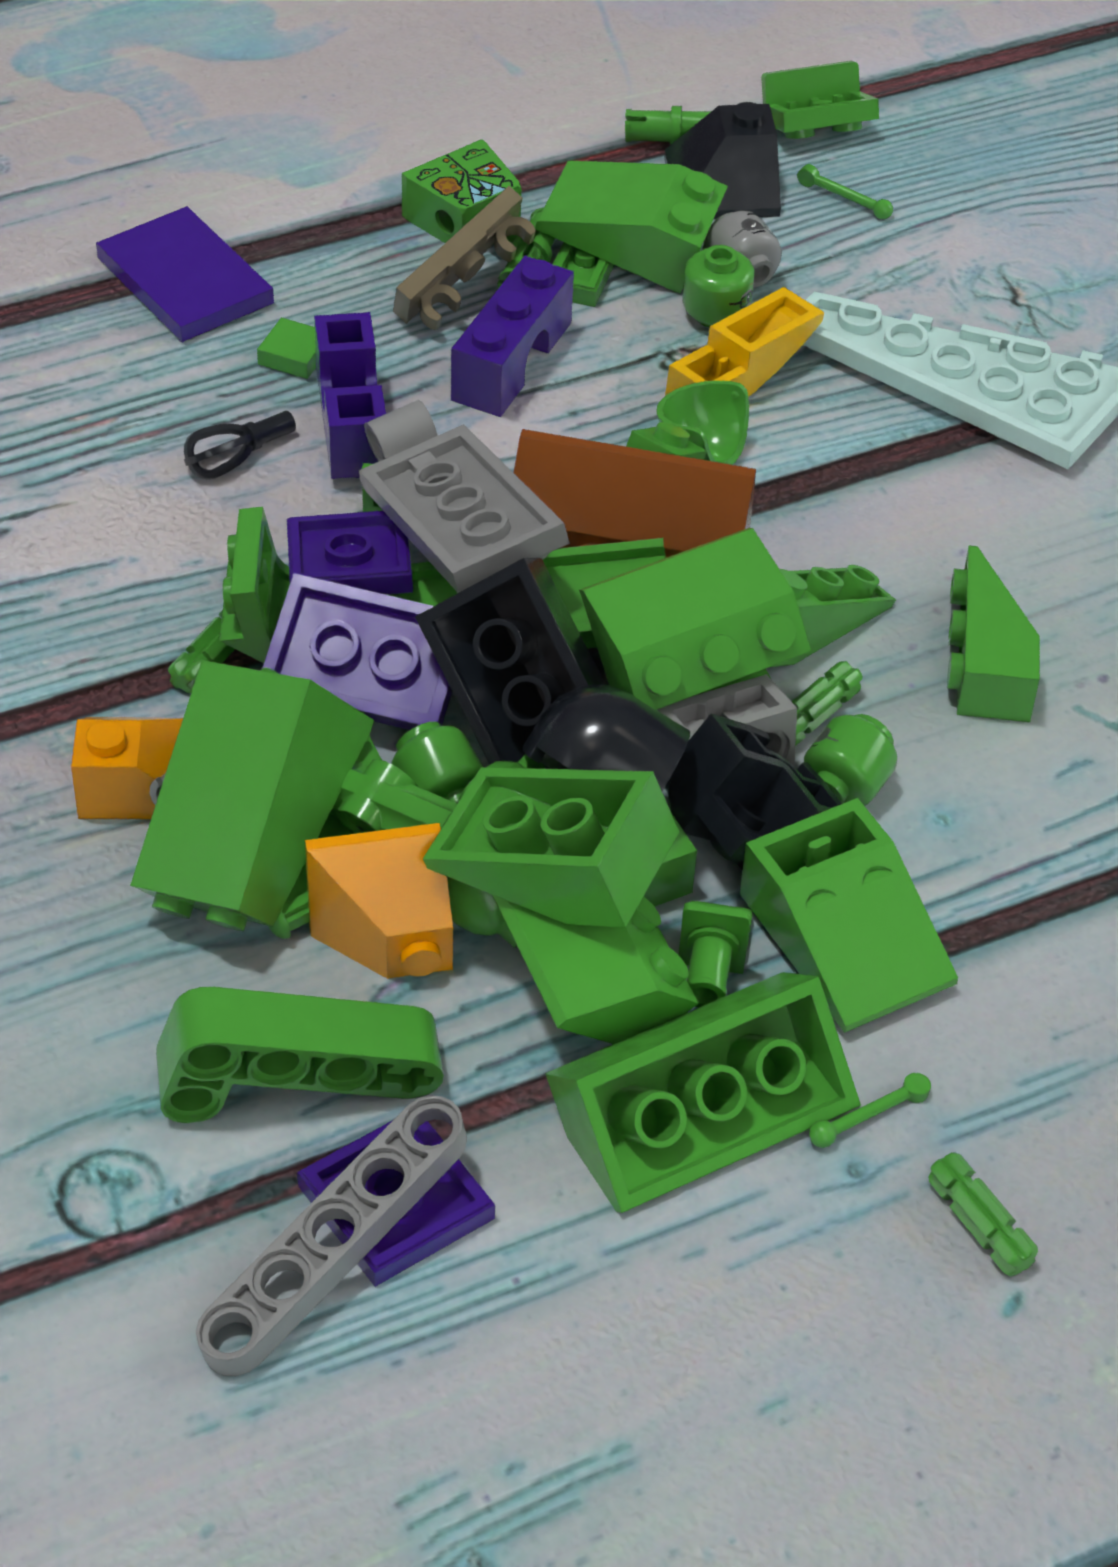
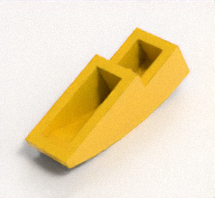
[665,287,824,397]

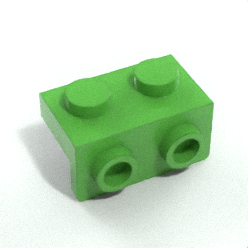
[761,60,879,139]

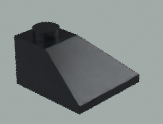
[664,102,781,219]

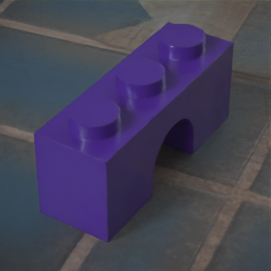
[451,256,574,417]
[314,312,386,479]

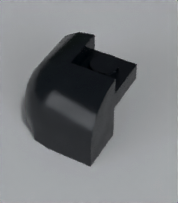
[522,684,690,791]
[669,713,842,870]

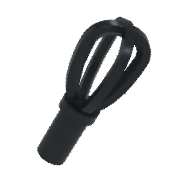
[183,411,296,480]

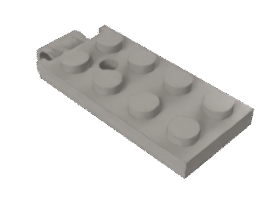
[359,400,570,593]

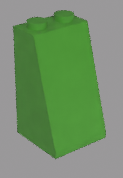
[130,660,374,931]

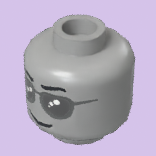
[703,210,782,289]

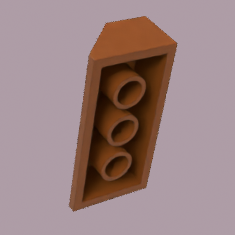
[513,429,756,558]

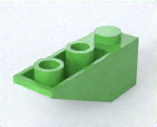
[947,545,1040,722]
[771,565,896,667]

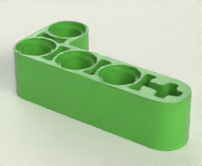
[156,987,444,1123]

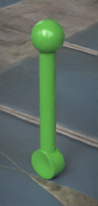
[797,164,893,220]
[809,1073,931,1148]

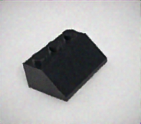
[415,558,605,765]

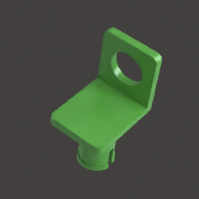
[679,901,752,1008]

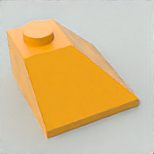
[71,717,183,819]
[305,823,453,979]

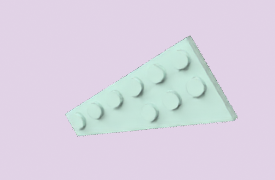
[803,291,1118,469]

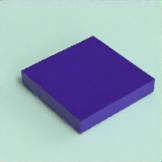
[287,511,413,595]
[297,1120,495,1287]

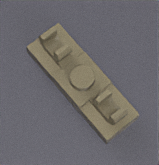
[393,186,536,330]

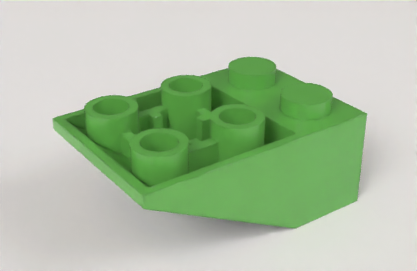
[740,798,958,1033]

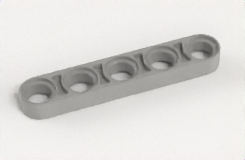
[196,1096,467,1376]

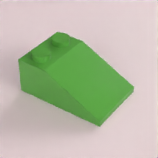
[535,160,728,294]
[423,767,679,928]

